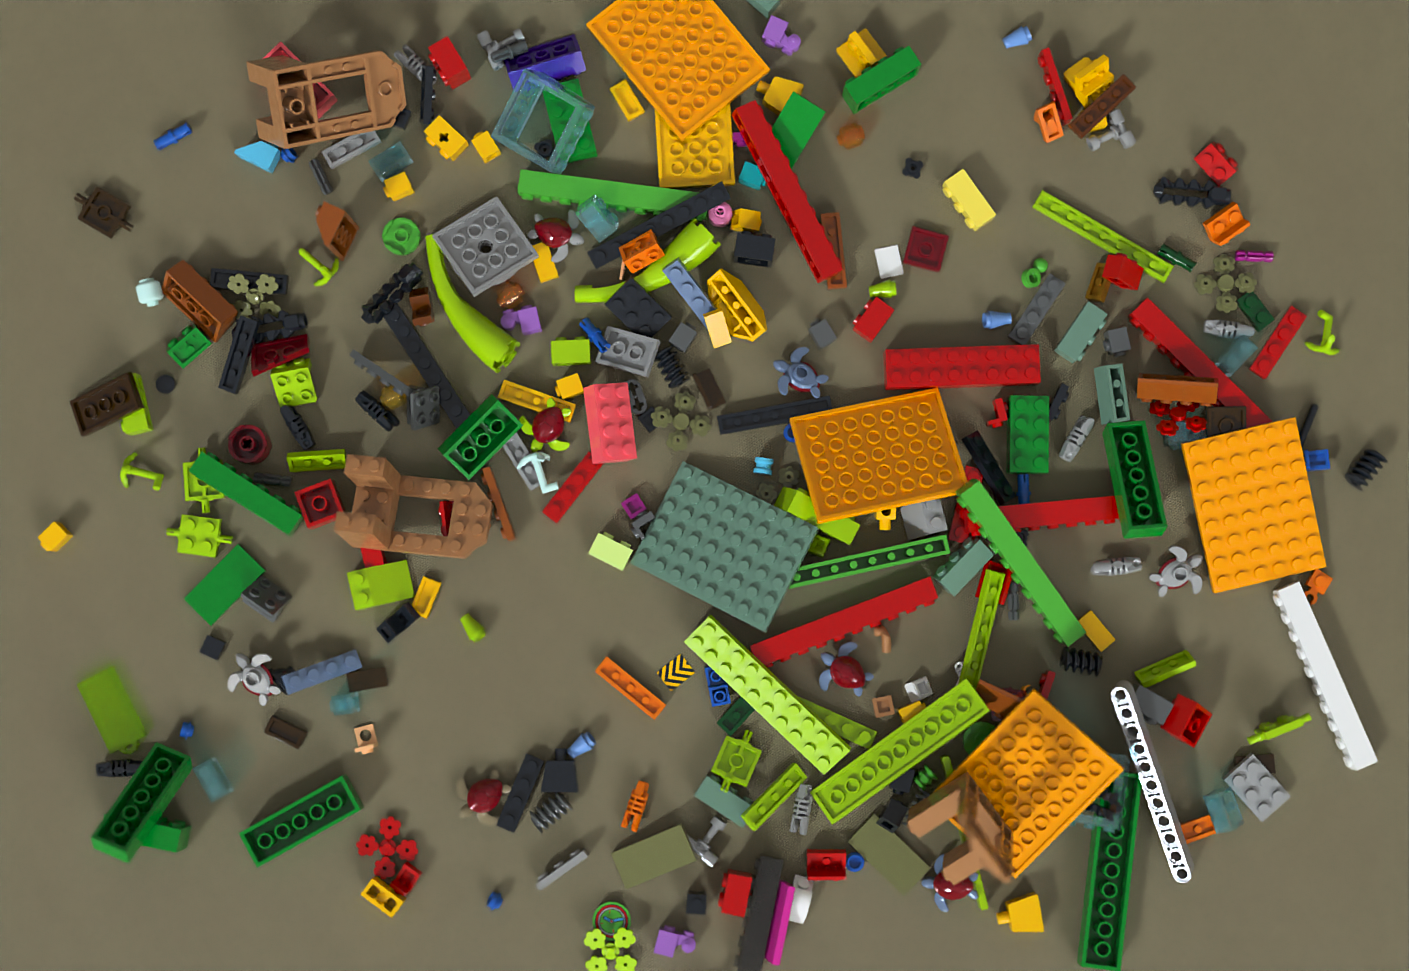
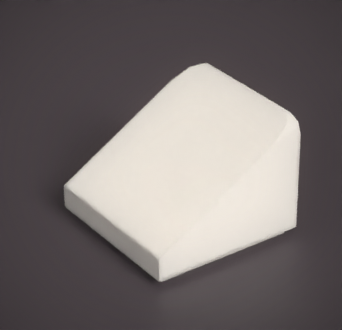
[905,676,933,702]

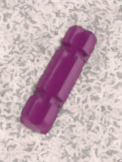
[1235,250,1274,262]

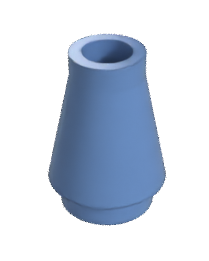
[1002,26,1032,49]
[982,310,1012,329]
[567,732,596,759]

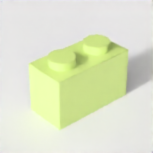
[588,532,633,571]

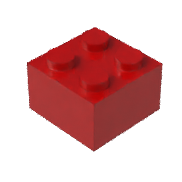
[428,36,472,90]
[294,478,345,530]
[1159,694,1212,748]
[718,868,752,917]

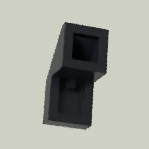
[376,602,420,644]

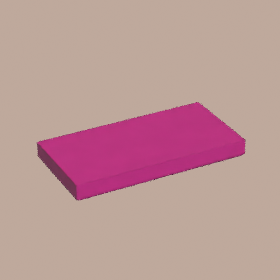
[763,879,795,966]

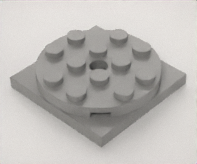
[432,196,539,297]

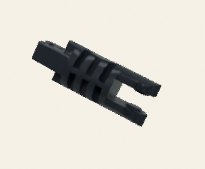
[355,390,400,432]
[280,405,316,450]
[96,759,143,777]

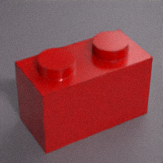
[1102,253,1144,290]
[852,297,895,343]

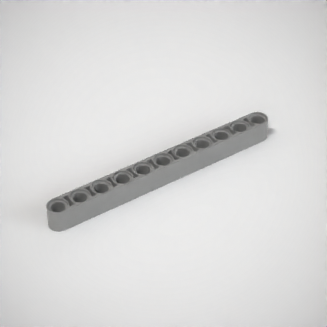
[1111,680,1194,883]

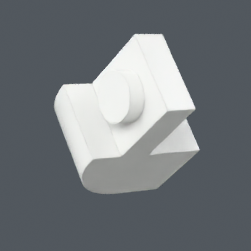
[789,874,814,924]

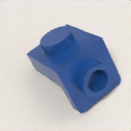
[1303,449,1330,472]

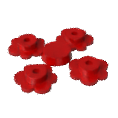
[1149,400,1207,436]
[356,816,419,880]

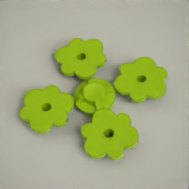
[584,927,637,971]

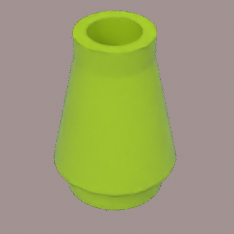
[869,279,897,298]
[460,613,486,643]

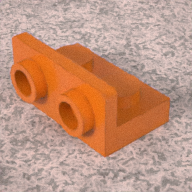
[1203,202,1251,246]
[619,229,665,273]

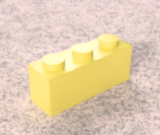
[942,169,996,231]

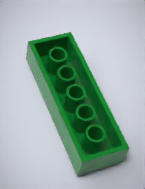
[1102,420,1168,539]
[189,451,304,537]
[90,742,193,864]
[239,774,365,868]

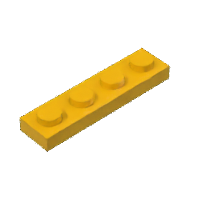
[498,380,576,423]

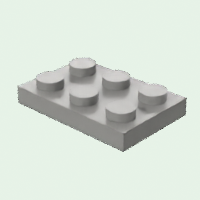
[595,326,661,377]
[1222,753,1291,822]

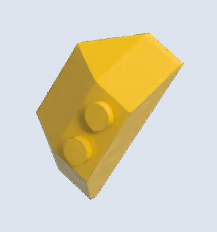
[707,268,767,341]

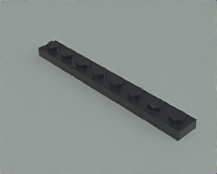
[587,181,731,269]
[383,303,471,429]

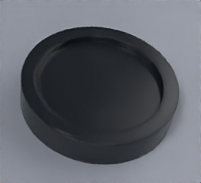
[156,375,176,394]

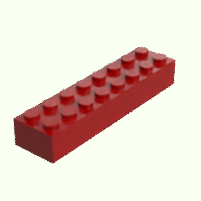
[883,344,1041,390]

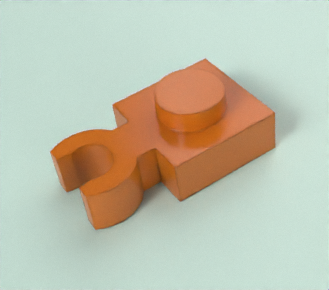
[1304,569,1333,604]

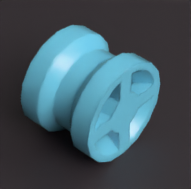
[753,457,774,475]

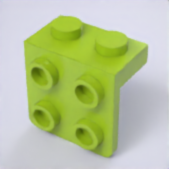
[270,358,317,407]

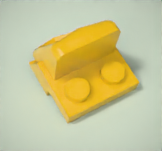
[1063,54,1114,108]

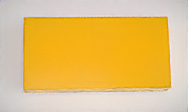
[609,79,645,122]
[532,242,559,283]
[703,308,732,348]
[412,576,442,619]
[1078,610,1116,652]

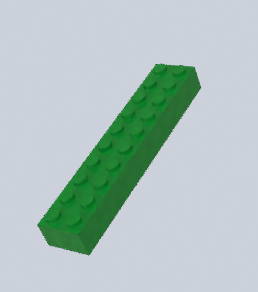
[1077,771,1141,971]

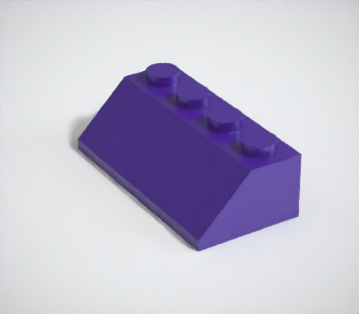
[504,34,587,93]

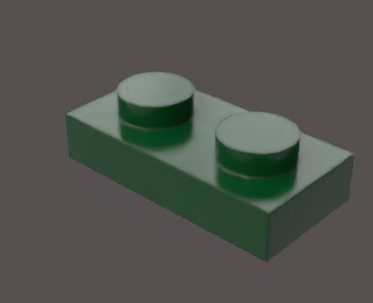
[1235,292,1275,332]
[717,696,755,736]

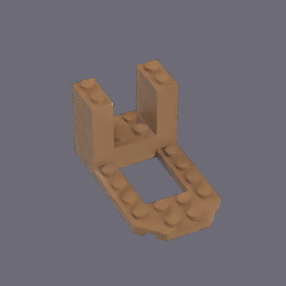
[246,50,406,149]
[334,454,493,559]
[907,771,1013,885]

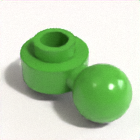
[1021,258,1048,288]

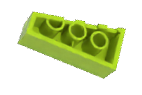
[774,486,860,545]

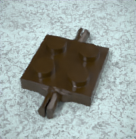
[74,187,134,239]

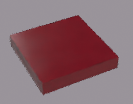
[902,226,949,273]

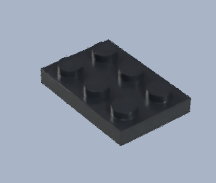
[604,276,672,338]

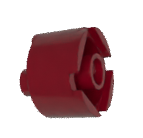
[228,425,272,465]

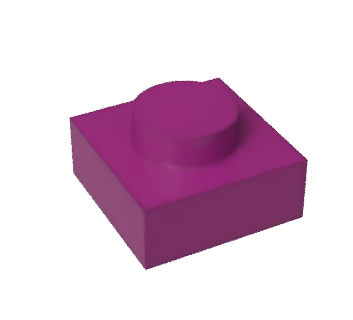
[732,132,747,147]
[621,493,647,520]

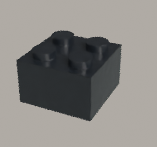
[734,231,776,268]

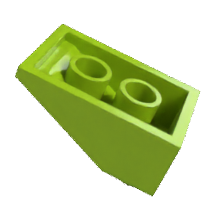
[347,560,415,610]

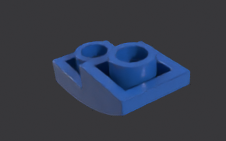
[704,666,731,707]

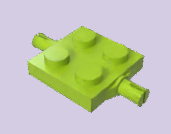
[183,448,226,513]
[166,514,233,557]
[1247,713,1312,745]
[711,730,762,793]

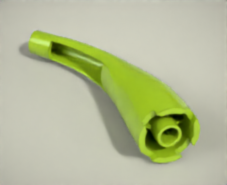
[575,218,721,303]
[426,234,520,373]

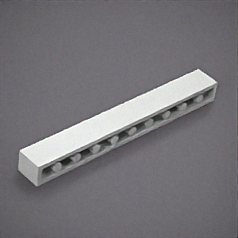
[1273,582,1378,770]

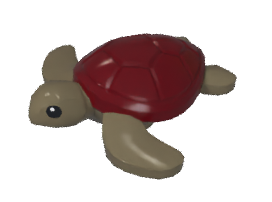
[456,770,512,825]

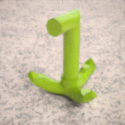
[299,248,339,286]
[1304,309,1340,355]
[120,452,164,491]

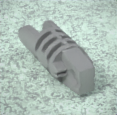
[394,44,437,85]
[1203,320,1255,339]
[1059,415,1094,462]
[1090,557,1142,576]
[790,783,813,835]

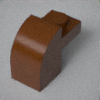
[409,287,435,326]

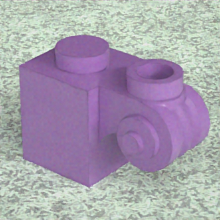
[762,15,801,56]
[501,305,543,336]
[654,925,696,958]

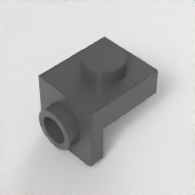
[631,510,655,540]

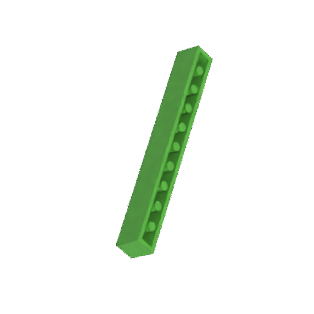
[517,169,708,222]
[955,478,1086,647]
[788,535,950,589]

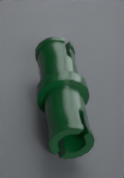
[1157,243,1197,273]

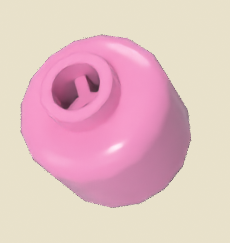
[708,202,733,228]

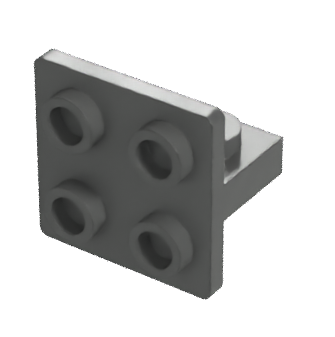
[406,385,440,431]
[240,575,292,623]

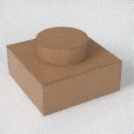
[871,695,895,718]

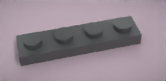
[1008,273,1066,345]
[349,349,414,397]

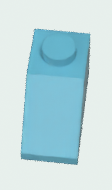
[234,141,282,173]

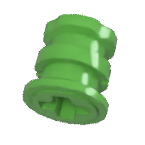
[913,764,938,790]

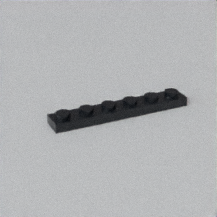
[717,396,832,435]

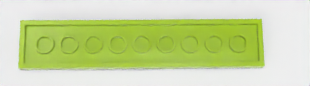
[684,614,851,775]
[810,678,990,825]

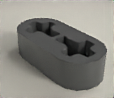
[626,379,647,415]

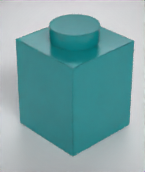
[738,161,766,191]

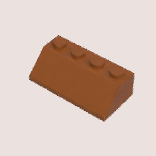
[316,201,360,261]
[162,260,238,343]
[1137,373,1218,406]
[976,679,1023,720]

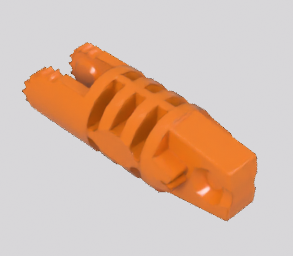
[621,780,649,832]

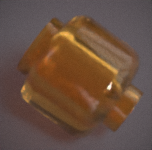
[836,122,866,150]
[496,281,525,309]

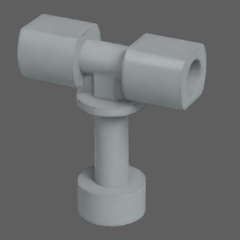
[477,28,526,71]
[1086,109,1136,152]
[687,816,727,867]

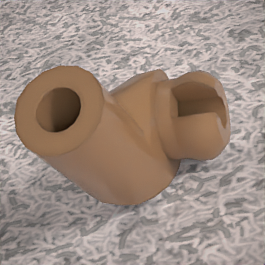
[874,625,891,653]

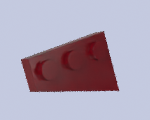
[251,334,310,377]

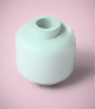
[135,278,164,307]

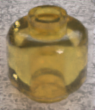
[380,384,407,410]

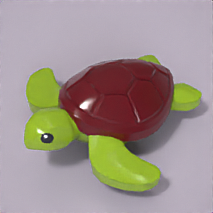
[519,398,571,453]

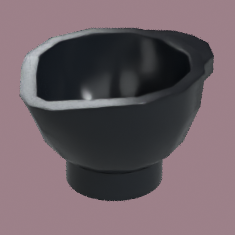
[269,666,295,695]

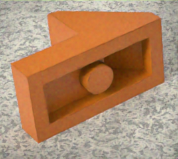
[1033,101,1064,143]

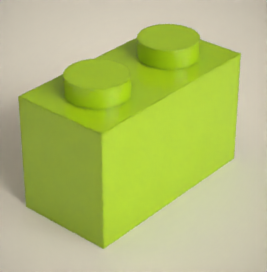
[551,336,591,366]

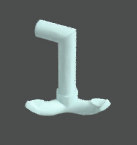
[517,452,559,494]

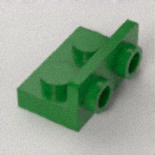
[166,324,212,368]

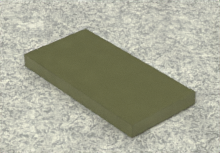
[847,813,930,896]
[611,823,697,889]

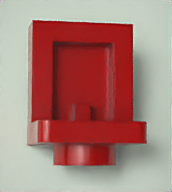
[986,398,1009,428]
[389,861,423,896]

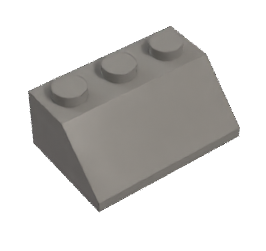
[899,498,948,540]

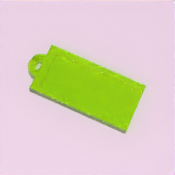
[76,667,147,754]

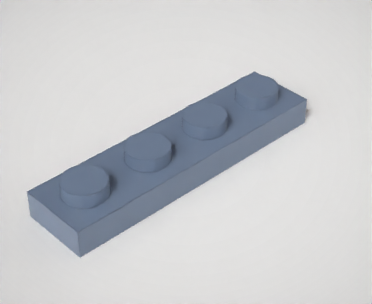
[662,258,717,330]
[281,649,362,695]

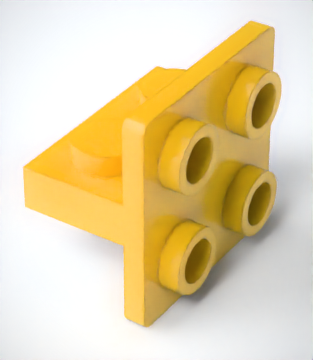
[836,28,887,78]

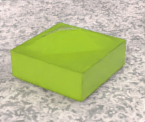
[807,534,831,558]

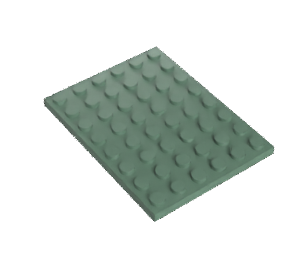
[630,461,819,633]

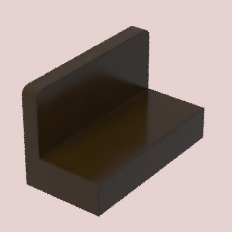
[692,368,726,411]

